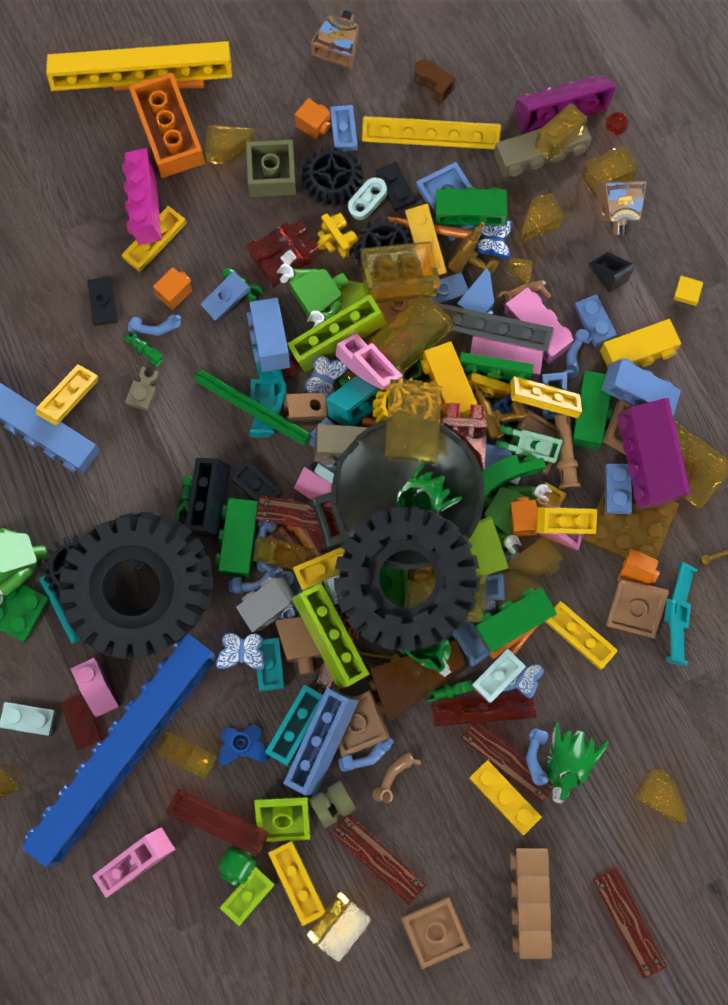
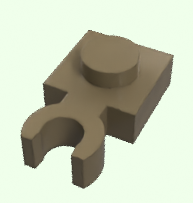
[125,367,159,412]

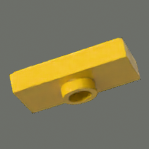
[466,372,511,400]

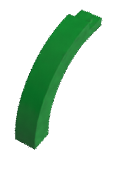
[482,454,546,500]

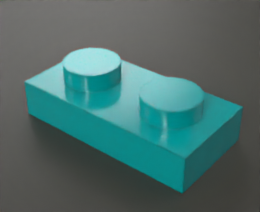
[257,638,285,692]

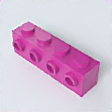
[122,148,162,245]

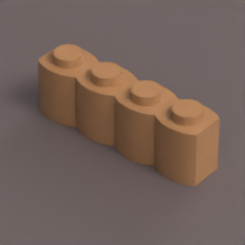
[510,848,552,959]

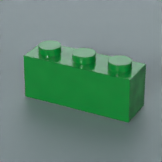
[435,187,507,226]
[572,370,614,451]
[215,498,259,578]
[473,587,557,654]

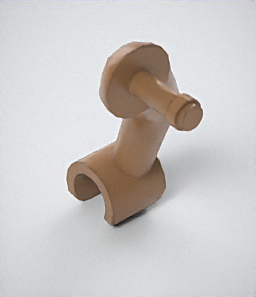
[495,280,551,306]
[372,753,421,803]

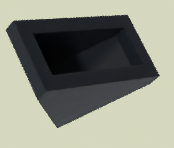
[589,252,634,293]

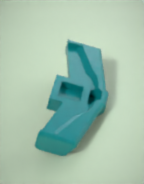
[250,346,287,438]
[664,562,698,666]

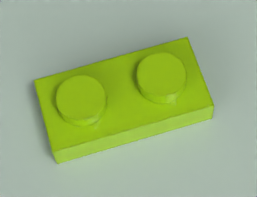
[220,867,275,926]

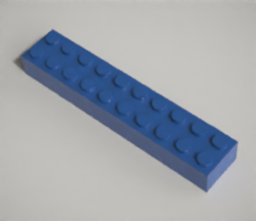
[21,634,217,868]

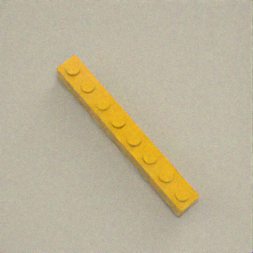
[46,41,232,91]

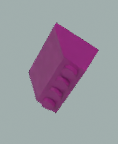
[514,75,616,134]
[617,398,691,509]

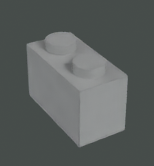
[236,577,295,632]

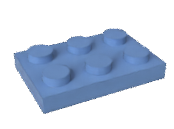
[416,162,478,241]

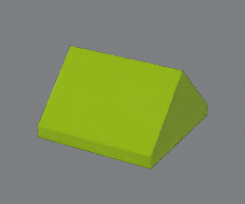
[469,516,508,577]
[255,797,310,842]

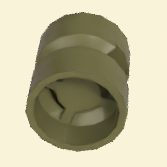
[308,780,357,829]

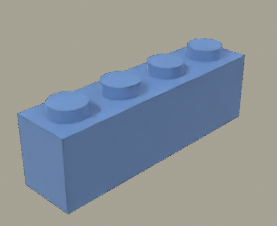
[283,688,359,795]

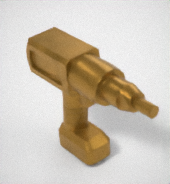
[448,222,500,276]
[473,385,527,443]

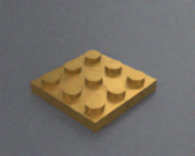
[582,483,679,560]

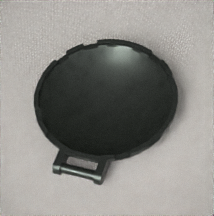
[308,417,484,570]

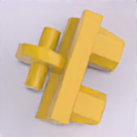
[317,213,358,259]

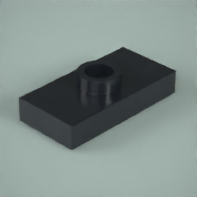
[87,276,118,326]

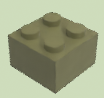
[246,140,296,197]

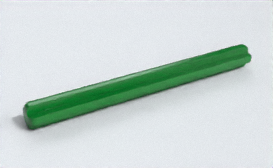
[194,370,311,445]

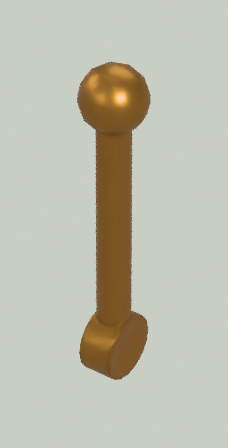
[700,549,728,565]
[355,647,401,662]

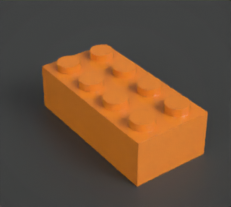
[129,72,205,178]

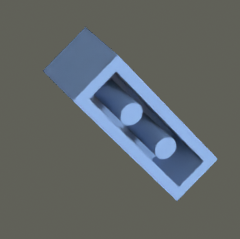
[246,298,290,372]
[601,359,681,416]

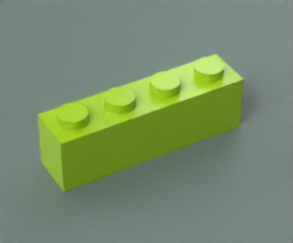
[287,294,387,373]
[292,583,369,689]

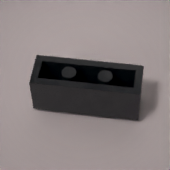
[185,458,231,537]

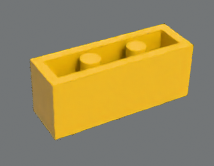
[600,319,681,368]
[421,341,479,424]

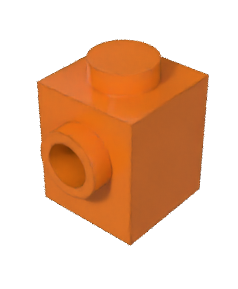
[294,98,331,141]
[153,267,193,310]
[508,497,538,537]
[617,549,659,585]

